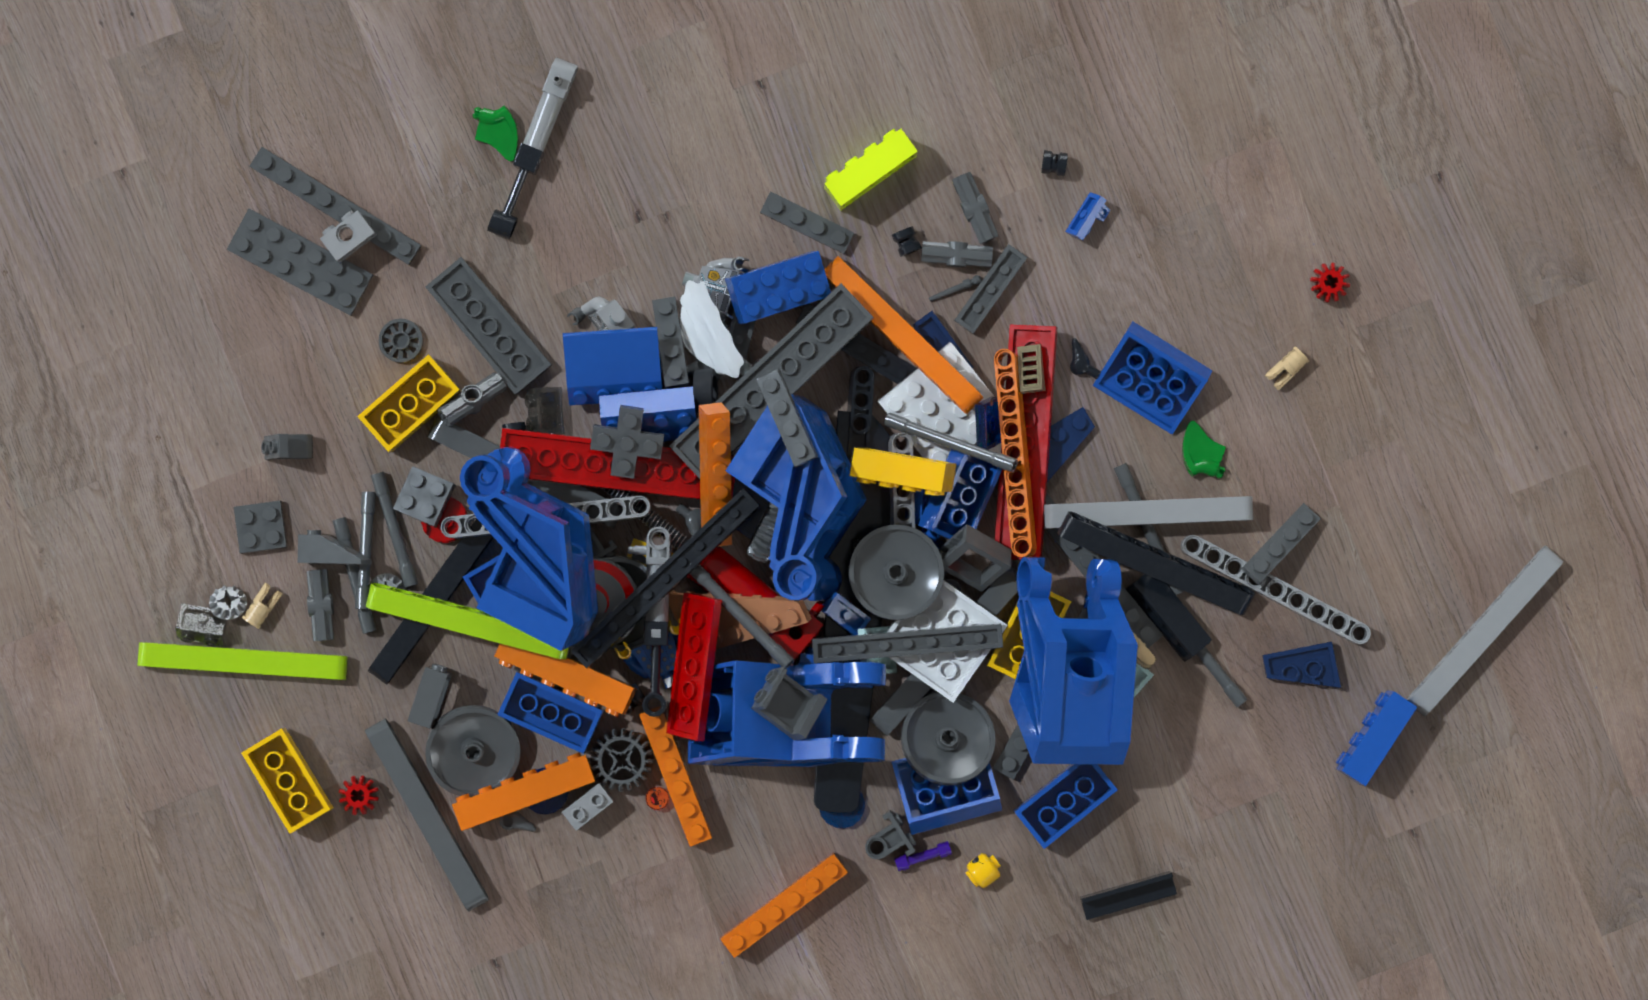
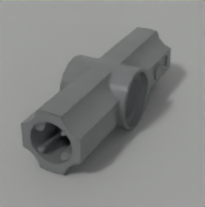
[952,172,998,244]
[921,241,993,267]
[437,372,507,427]
[307,569,334,641]

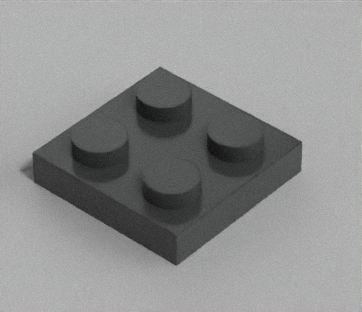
[393,466,456,528]
[234,501,288,554]

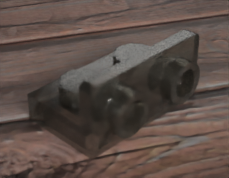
[525,387,565,435]
[175,603,227,647]

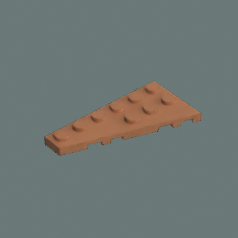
[669,590,812,649]

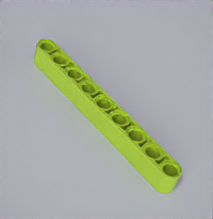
[366,583,569,659]
[137,642,348,680]

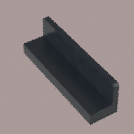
[1126,574,1212,662]
[1080,871,1177,920]

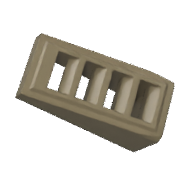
[1017,344,1046,394]

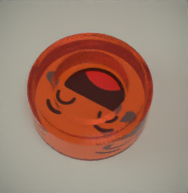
[646,786,669,810]

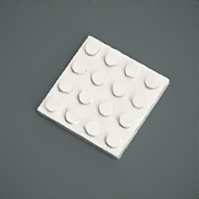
[877,342,1000,462]
[887,580,1008,702]

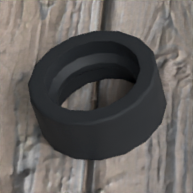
[693,369,718,414]

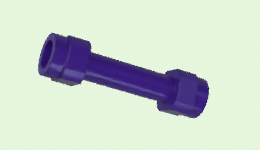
[894,841,952,872]

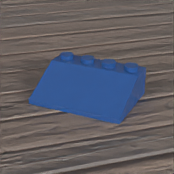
[1092,321,1213,434]
[563,327,663,406]
[892,758,1002,835]

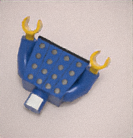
[615,618,680,689]

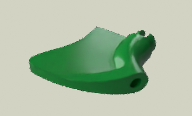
[472,105,518,161]
[1182,421,1226,479]

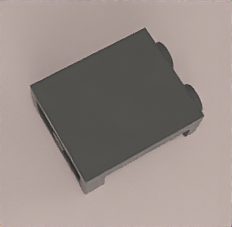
[751,667,828,741]

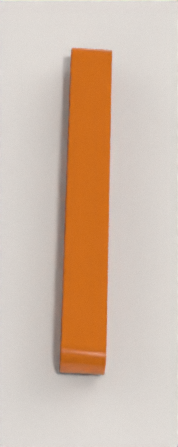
[824,256,984,414]
[994,349,1037,558]

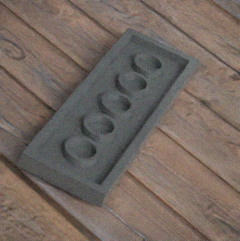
[227,209,373,316]
[425,257,552,395]

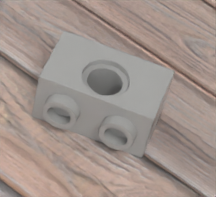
[320,210,377,263]
[562,782,615,831]

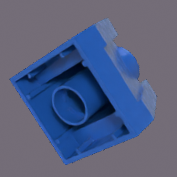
[725,394,867,601]
[460,447,598,651]
[1009,557,1138,765]
[688,660,886,767]

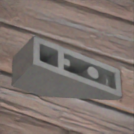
[297,530,372,565]

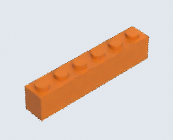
[699,402,732,547]
[494,644,637,717]
[639,706,713,847]
[452,752,596,831]
[720,852,848,958]

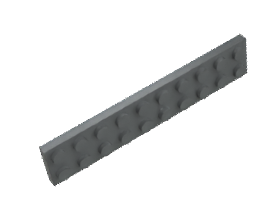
[669,283,874,479]

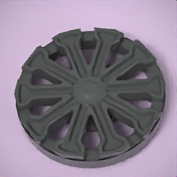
[379,319,423,363]

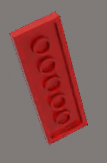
[666,592,722,741]

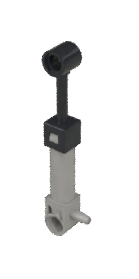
[487,57,578,239]
[628,527,672,717]

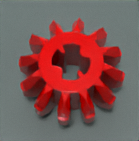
[1310,262,1350,303]
[339,775,379,815]

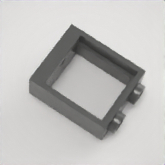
[938,524,1012,592]
[407,664,452,729]

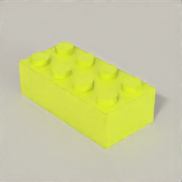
[824,129,918,211]

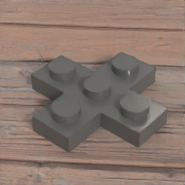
[590,405,664,479]

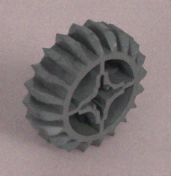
[747,502,778,563]
[590,728,654,792]

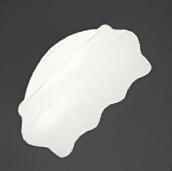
[680,280,744,378]

